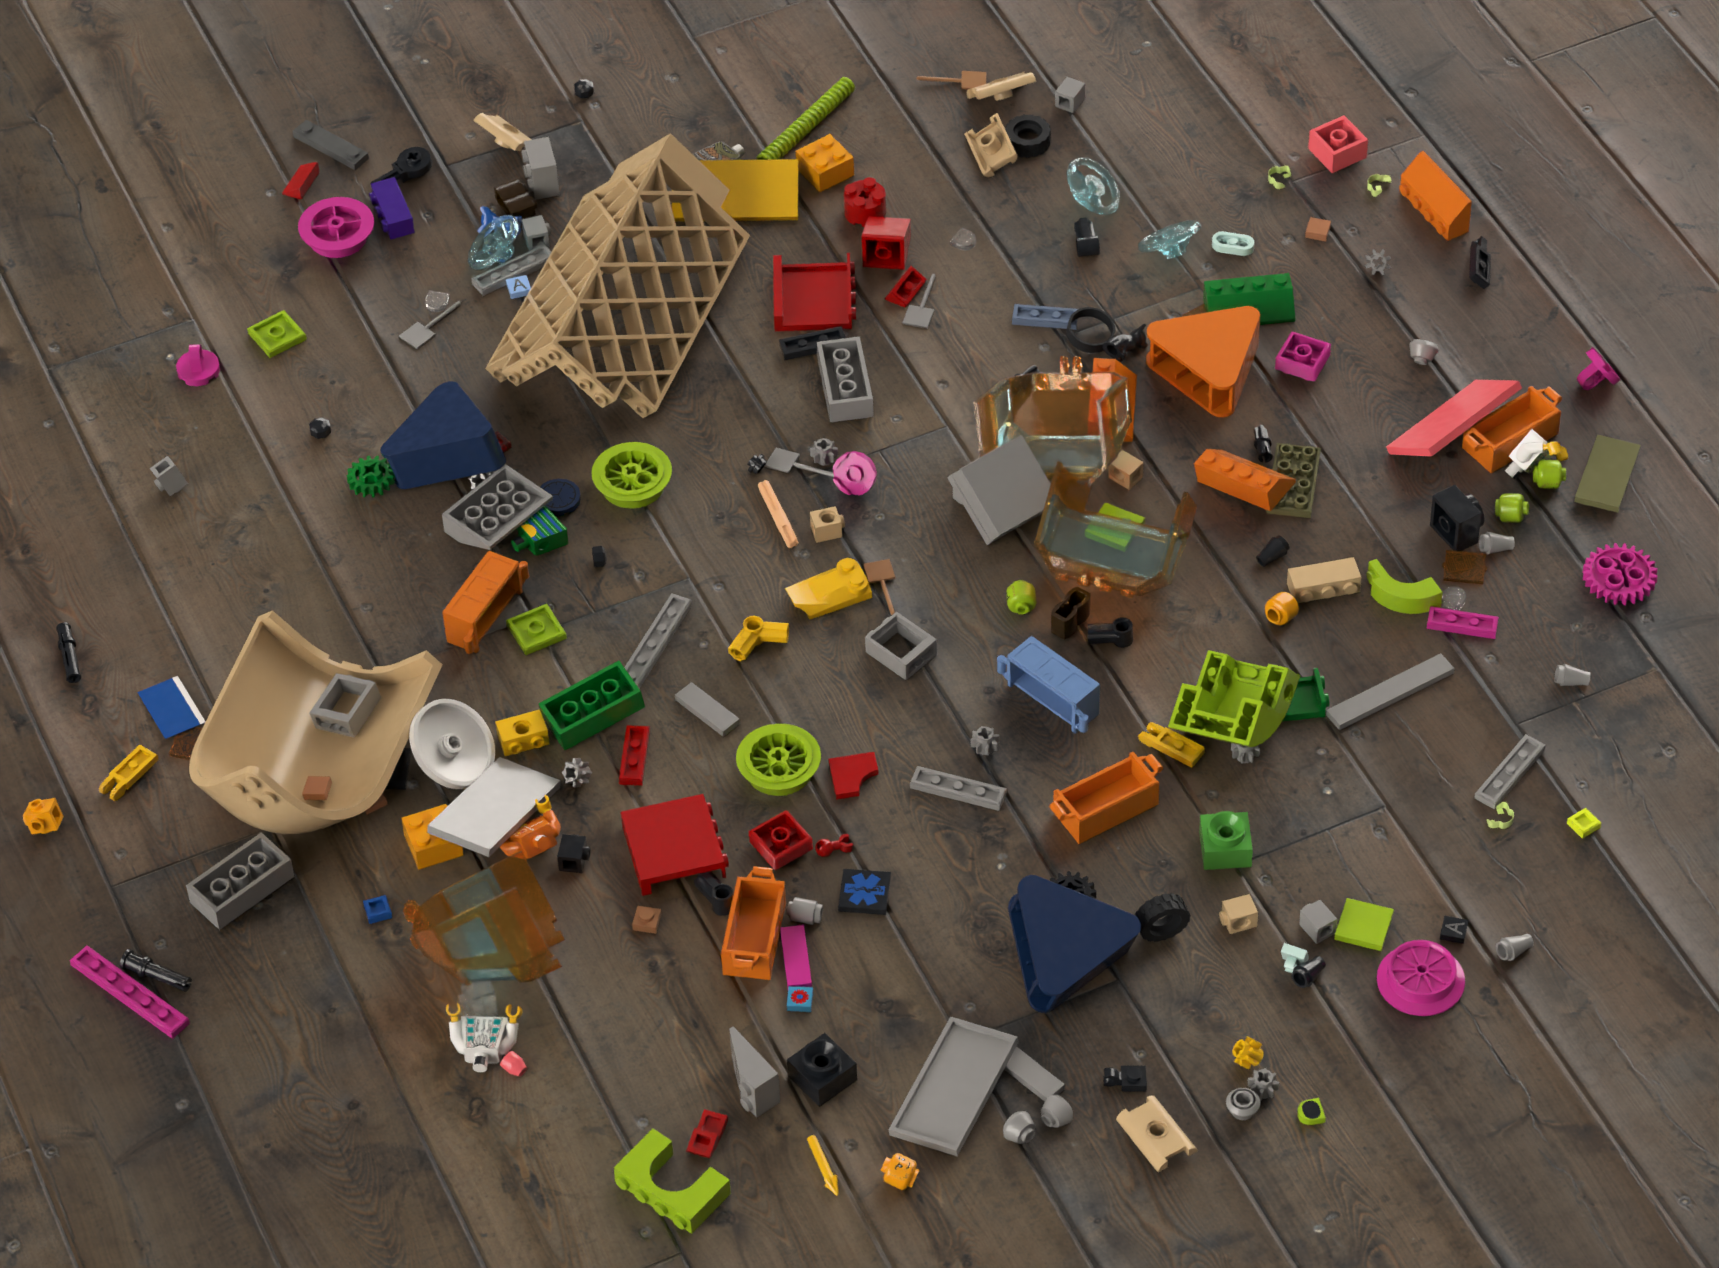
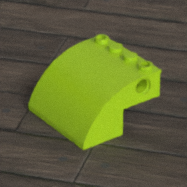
[1168,650,1300,747]

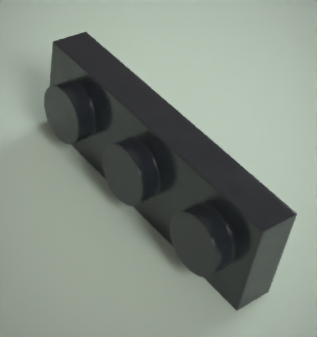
[779,326,846,360]

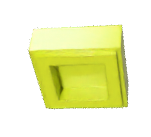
[1567,808,1601,839]

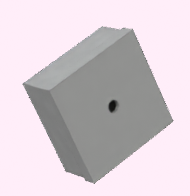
[947,435,1060,545]

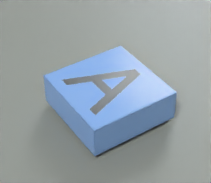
[506,275,531,299]

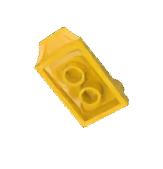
[785,558,872,620]

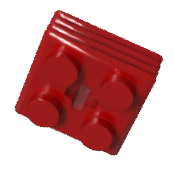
[748,810,813,870]

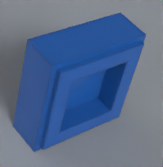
[363,895,392,924]

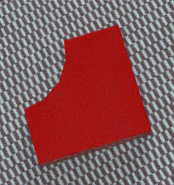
[828,752,879,800]

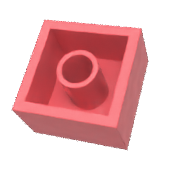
[1308,115,1368,173]

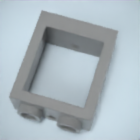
[865,612,937,680]
[310,673,381,738]

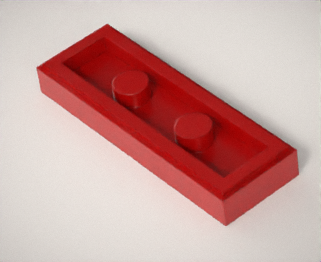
[619,725,650,786]

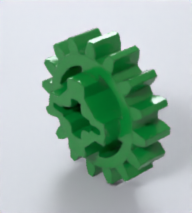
[346,455,395,498]

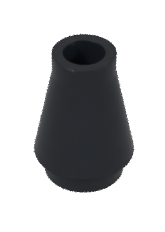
[1256,535,1290,567]
[1291,956,1326,988]

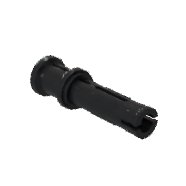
[120,949,192,992]

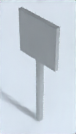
[903,274,936,329]
[399,301,461,349]
[765,448,834,477]

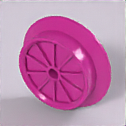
[298,197,374,258]
[1377,940,1465,1016]

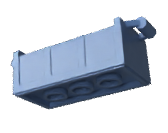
[997,636,1100,734]

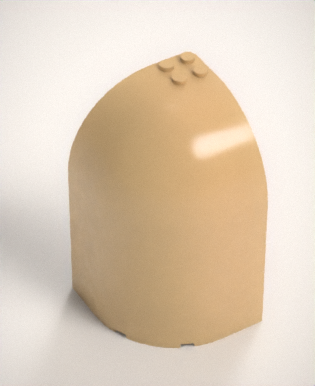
[189,610,443,834]

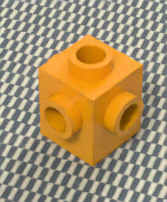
[23,798,64,834]

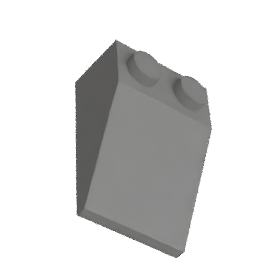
[729,1026,780,1118]

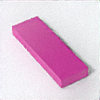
[1427,606,1499,639]
[780,925,812,988]

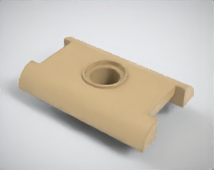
[967,72,1036,101]
[473,113,532,151]
[965,113,1017,177]
[1116,1096,1198,1172]

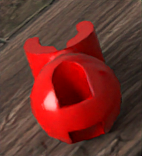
[815,834,853,857]

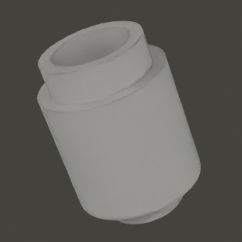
[787,897,823,925]

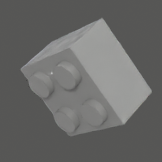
[521,137,559,200]

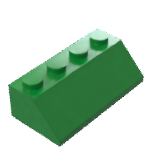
[1203,273,1295,325]

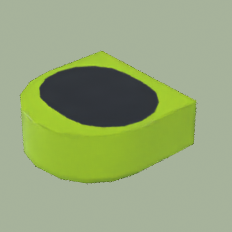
[1297,1098,1326,1125]

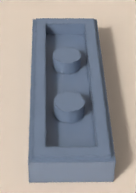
[1012,304,1078,330]

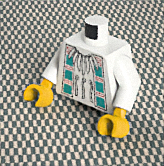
[1505,429,1568,479]
[446,1003,522,1072]

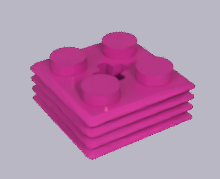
[1275,332,1331,381]

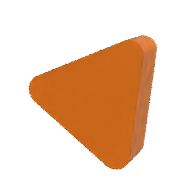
[1146,306,1260,417]

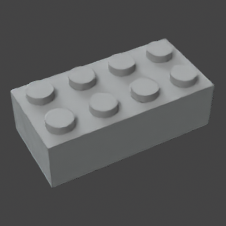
[817,336,874,422]
[186,833,294,930]

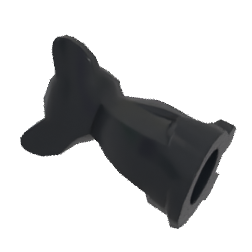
[1103,323,1148,363]

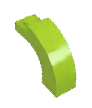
[1366,559,1443,614]

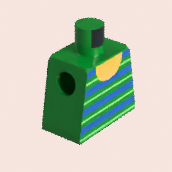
[511,506,569,556]

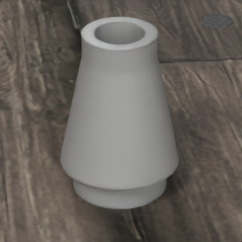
[1479,532,1515,554]
[1554,663,1590,686]
[1496,934,1534,961]

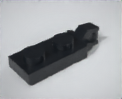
[1469,236,1491,289]

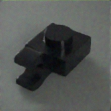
[1103,1065,1147,1092]

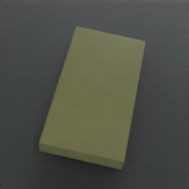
[1574,434,1641,513]
[1266,443,1321,518]

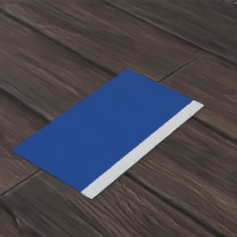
[137,676,205,739]

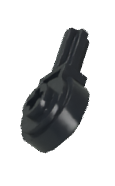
[371,147,432,183]

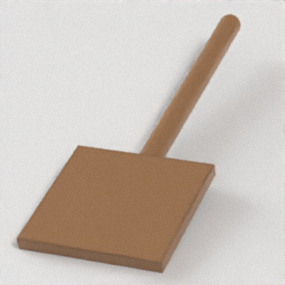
[916,71,986,89]
[863,559,895,615]

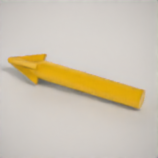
[807,1135,838,1196]

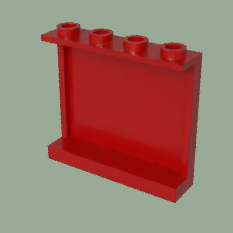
[773,253,856,331]
[620,794,729,896]

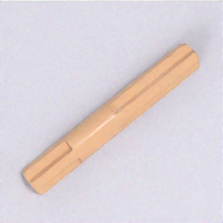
[758,480,798,548]

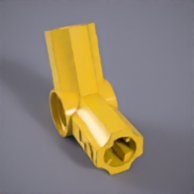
[728,616,789,662]

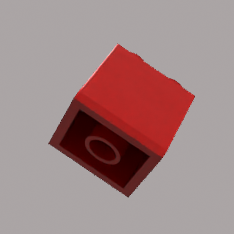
[861,216,911,270]

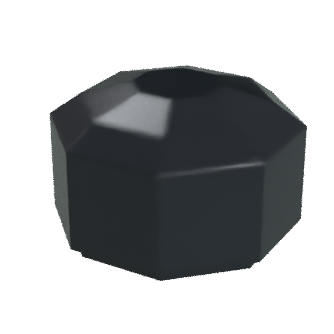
[574,79,594,99]
[309,417,331,439]
[592,545,607,568]

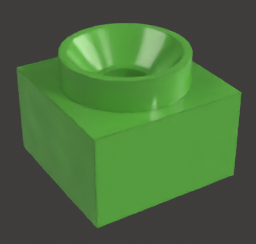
[1199,811,1253,870]

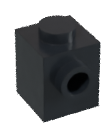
[557,834,591,873]

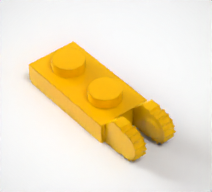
[1138,722,1205,768]
[99,745,159,801]

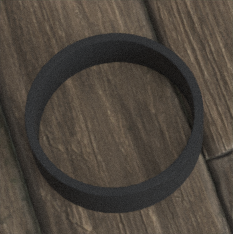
[1066,307,1115,353]

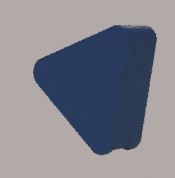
[380,381,506,489]
[1008,875,1141,1013]

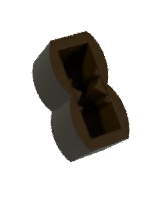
[494,179,537,219]
[1051,586,1091,640]

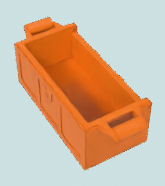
[1462,386,1562,473]
[442,551,529,654]
[1049,752,1163,844]
[721,866,786,980]

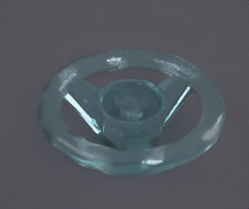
[1066,157,1120,215]
[467,215,519,271]
[1138,220,1201,259]

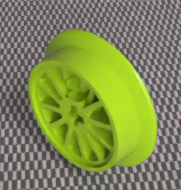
[592,442,672,509]
[736,724,821,796]

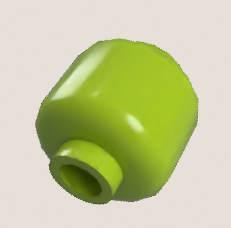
[1533,460,1566,489]
[1495,493,1529,523]
[1006,580,1037,615]

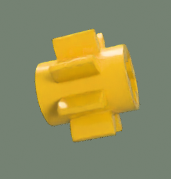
[1233,1036,1264,1069]

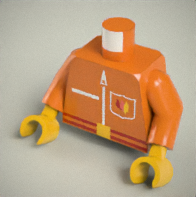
[500,795,561,859]

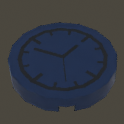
[540,478,581,517]

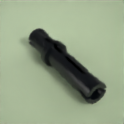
[56,622,81,683]

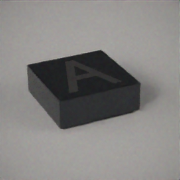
[1440,916,1468,944]

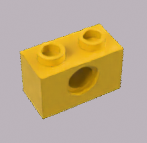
[495,709,549,756]

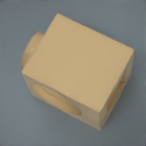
[1108,450,1143,490]
[810,506,845,543]
[1219,894,1258,934]

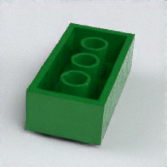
[538,661,645,751]

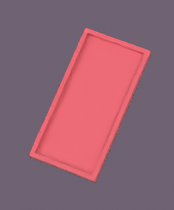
[1386,380,1522,456]

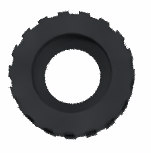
[1005,114,1051,158]
[1135,893,1191,942]

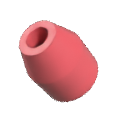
[500,1051,527,1077]

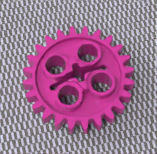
[1583,543,1658,605]

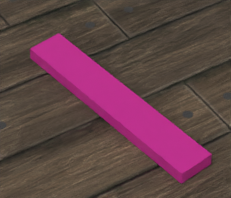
[70,946,190,1039]

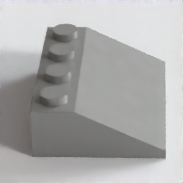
[442,464,553,550]

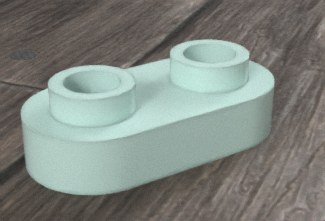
[1212,232,1254,256]

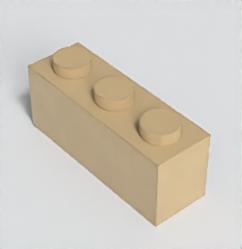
[1287,557,1361,603]

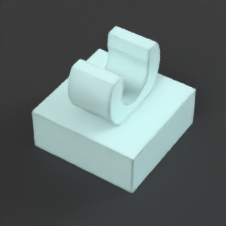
[1281,943,1309,973]

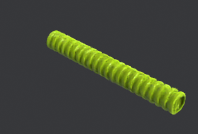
[757,77,855,160]

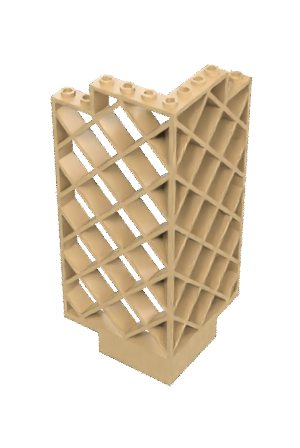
[485,133,750,418]

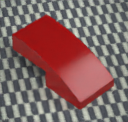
[686,1109,729,1159]

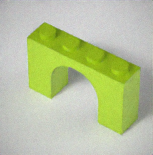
[614,1128,731,1234]

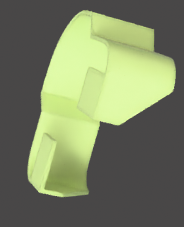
[1268,166,1291,189]
[1367,174,1391,197]
[1487,802,1514,829]

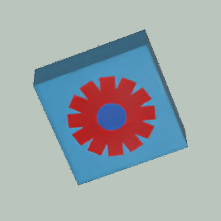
[787,986,813,1012]

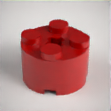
[844,177,886,227]

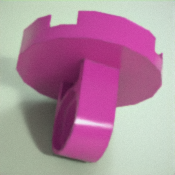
[176,344,220,386]
[1577,347,1621,390]
[832,451,877,496]

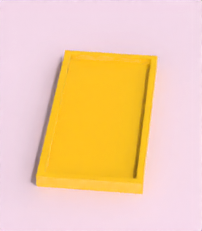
[672,159,799,222]

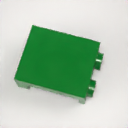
[1282,668,1329,722]

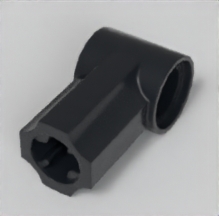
[1074,218,1100,257]
[1088,617,1133,648]
[694,871,733,916]

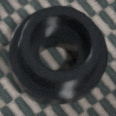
[747,454,767,475]

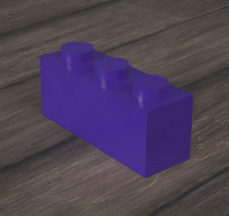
[369,177,415,240]

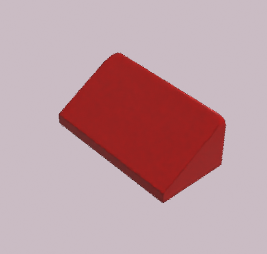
[282,162,320,200]
[884,266,927,307]

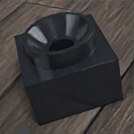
[1430,485,1485,554]
[787,1033,857,1107]

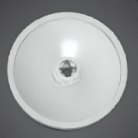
[409,699,495,789]

